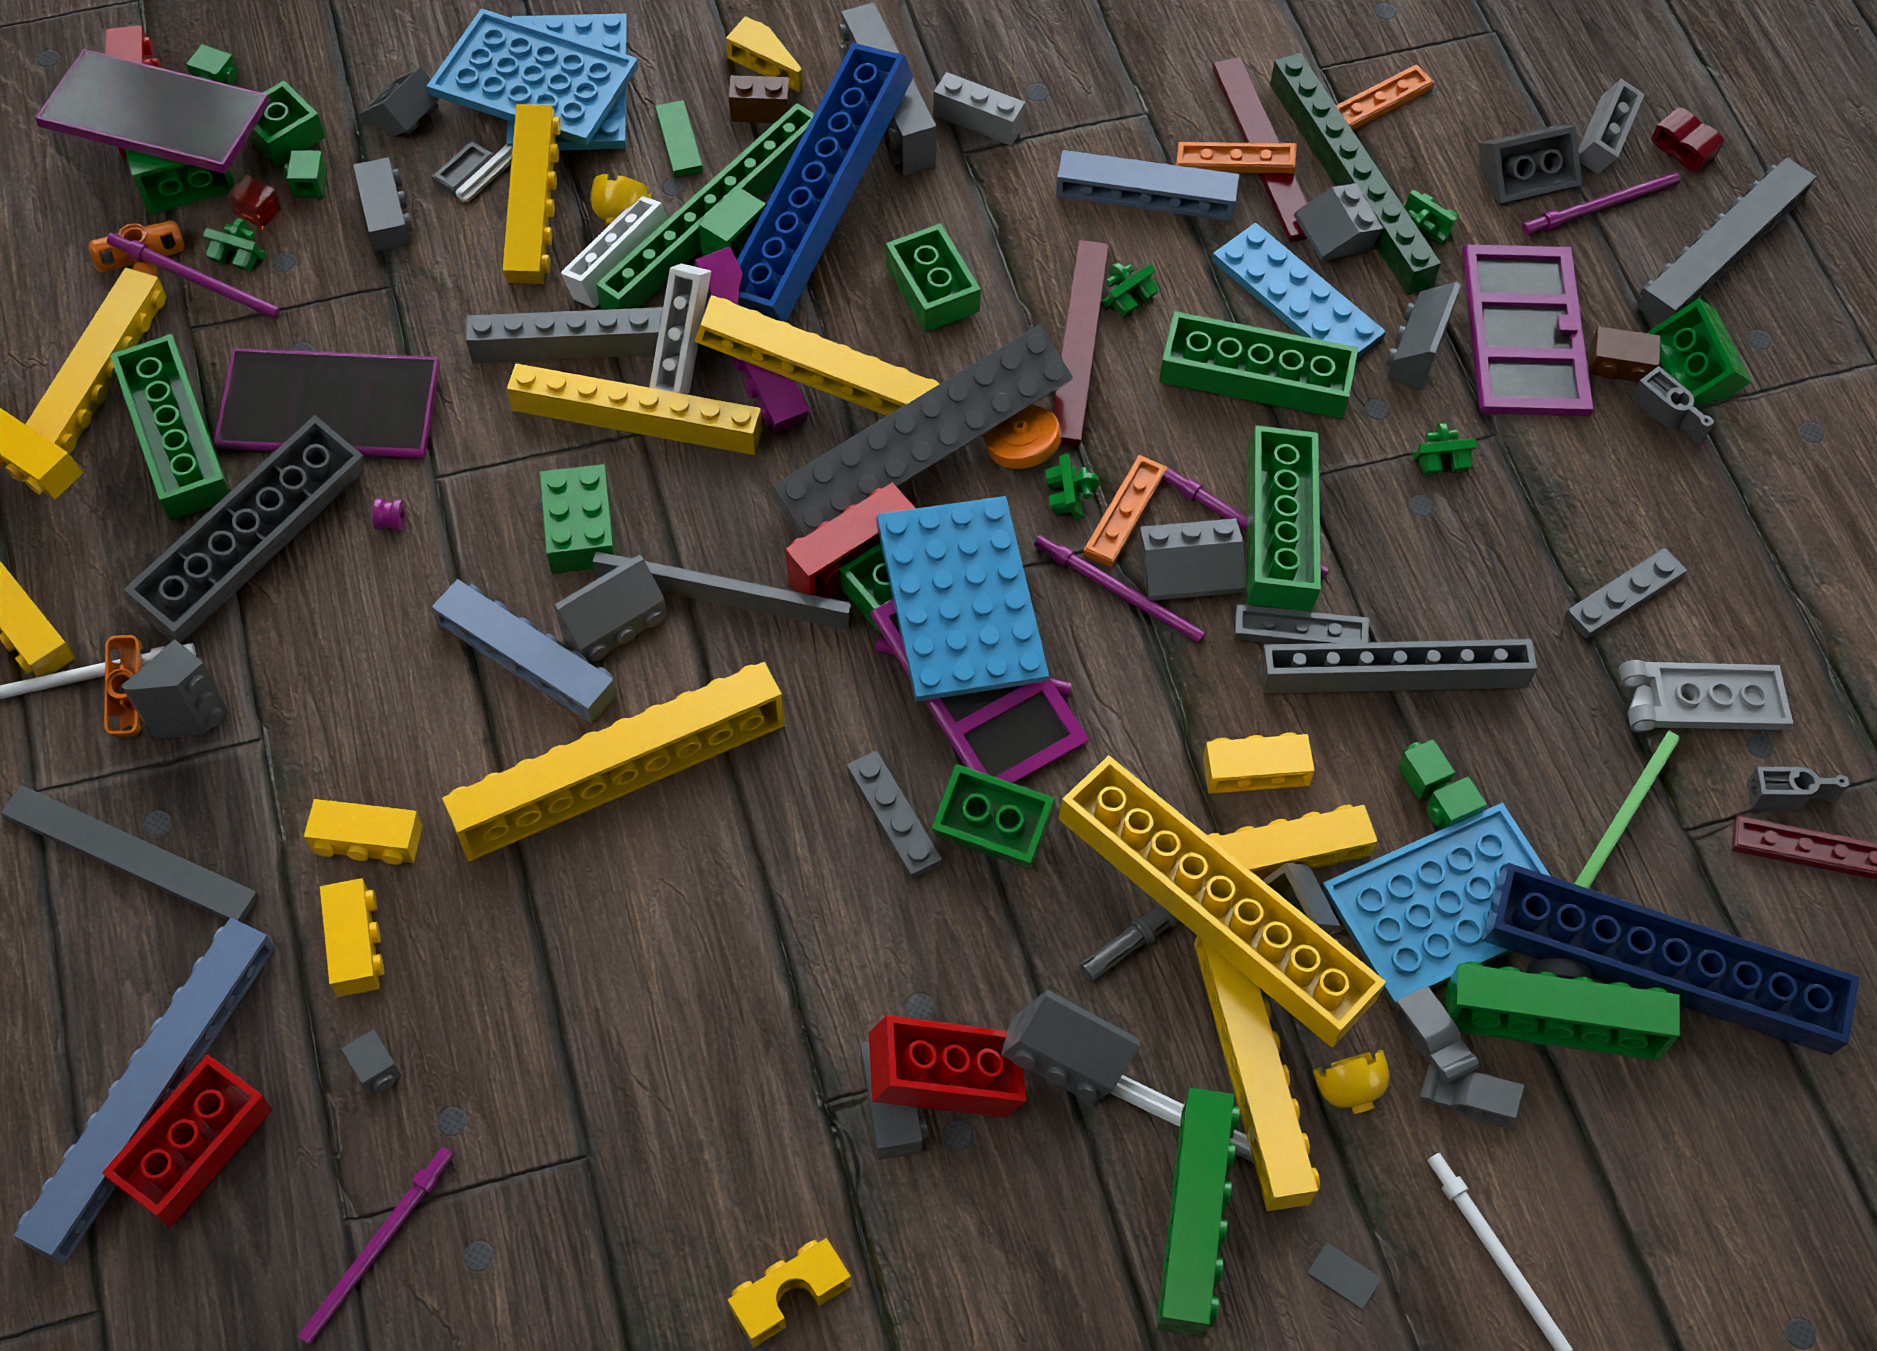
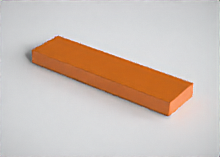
[1336,64,1435,130]
[1176,142,1297,174]
[1083,455,1168,568]

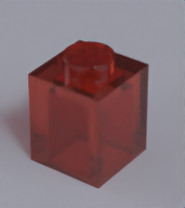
[227,175,281,229]

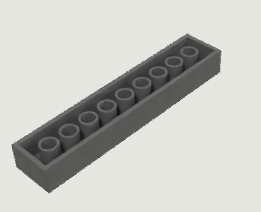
[768,324,1074,538]

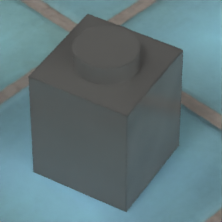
[341,1029,401,1096]

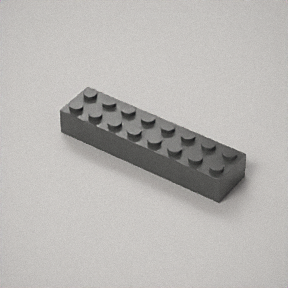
[123,415,364,644]

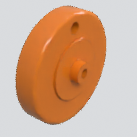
[985,405,1061,469]

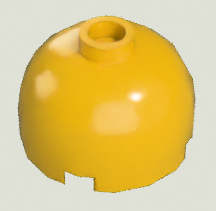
[590,174,653,227]
[1313,1050,1390,1114]

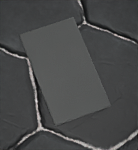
[1307,1242,1382,1309]

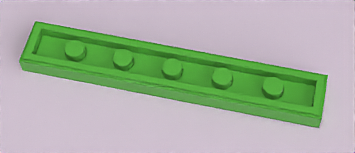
[1574,730,1680,889]

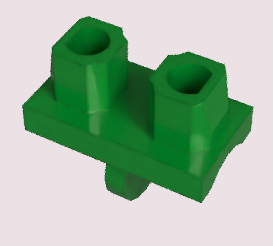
[1404,190,1458,245]
[203,218,267,272]
[1101,263,1159,317]
[1412,422,1477,476]
[1045,454,1100,520]

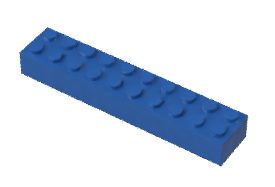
[737,42,914,322]

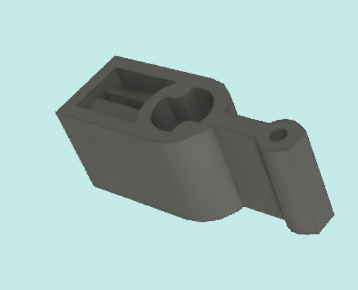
[1632,366,1714,445]
[1747,766,1850,810]
[1395,986,1480,1083]
[1420,1064,1524,1130]

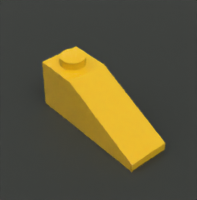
[726,16,803,92]

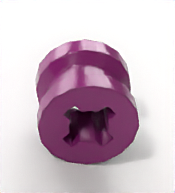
[372,498,406,532]

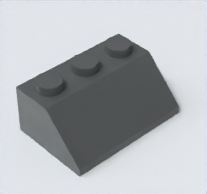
[1478,125,1582,203]
[1386,282,1461,390]
[1138,518,1246,601]
[554,554,668,663]
[122,639,229,739]
[1001,990,1141,1104]

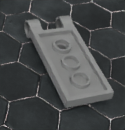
[1618,660,1793,732]

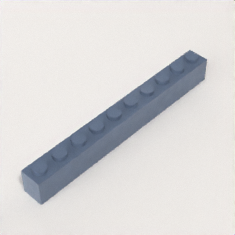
[13,917,275,1266]

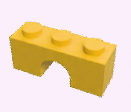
[728,1238,851,1348]

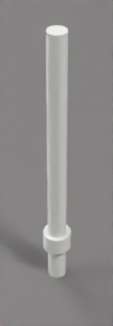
[0,643,196,699]
[1427,1153,1573,1351]

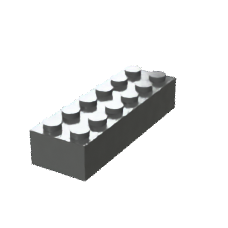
[838,2,936,176]

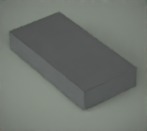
[432,141,494,197]

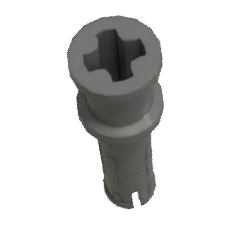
[1079,901,1178,982]

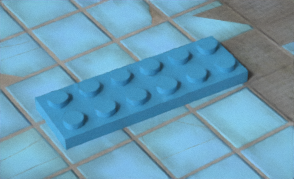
[1212,222,1386,360]

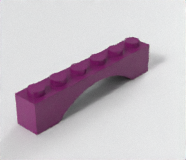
[694,246,809,435]

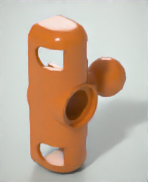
[88,220,185,276]
[104,635,143,738]

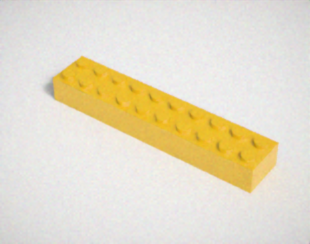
[442,662,785,862]
[1058,755,1386,1048]

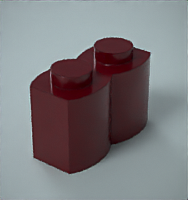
[1651,107,1725,172]

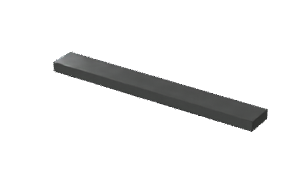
[593,552,852,630]
[1,785,259,922]

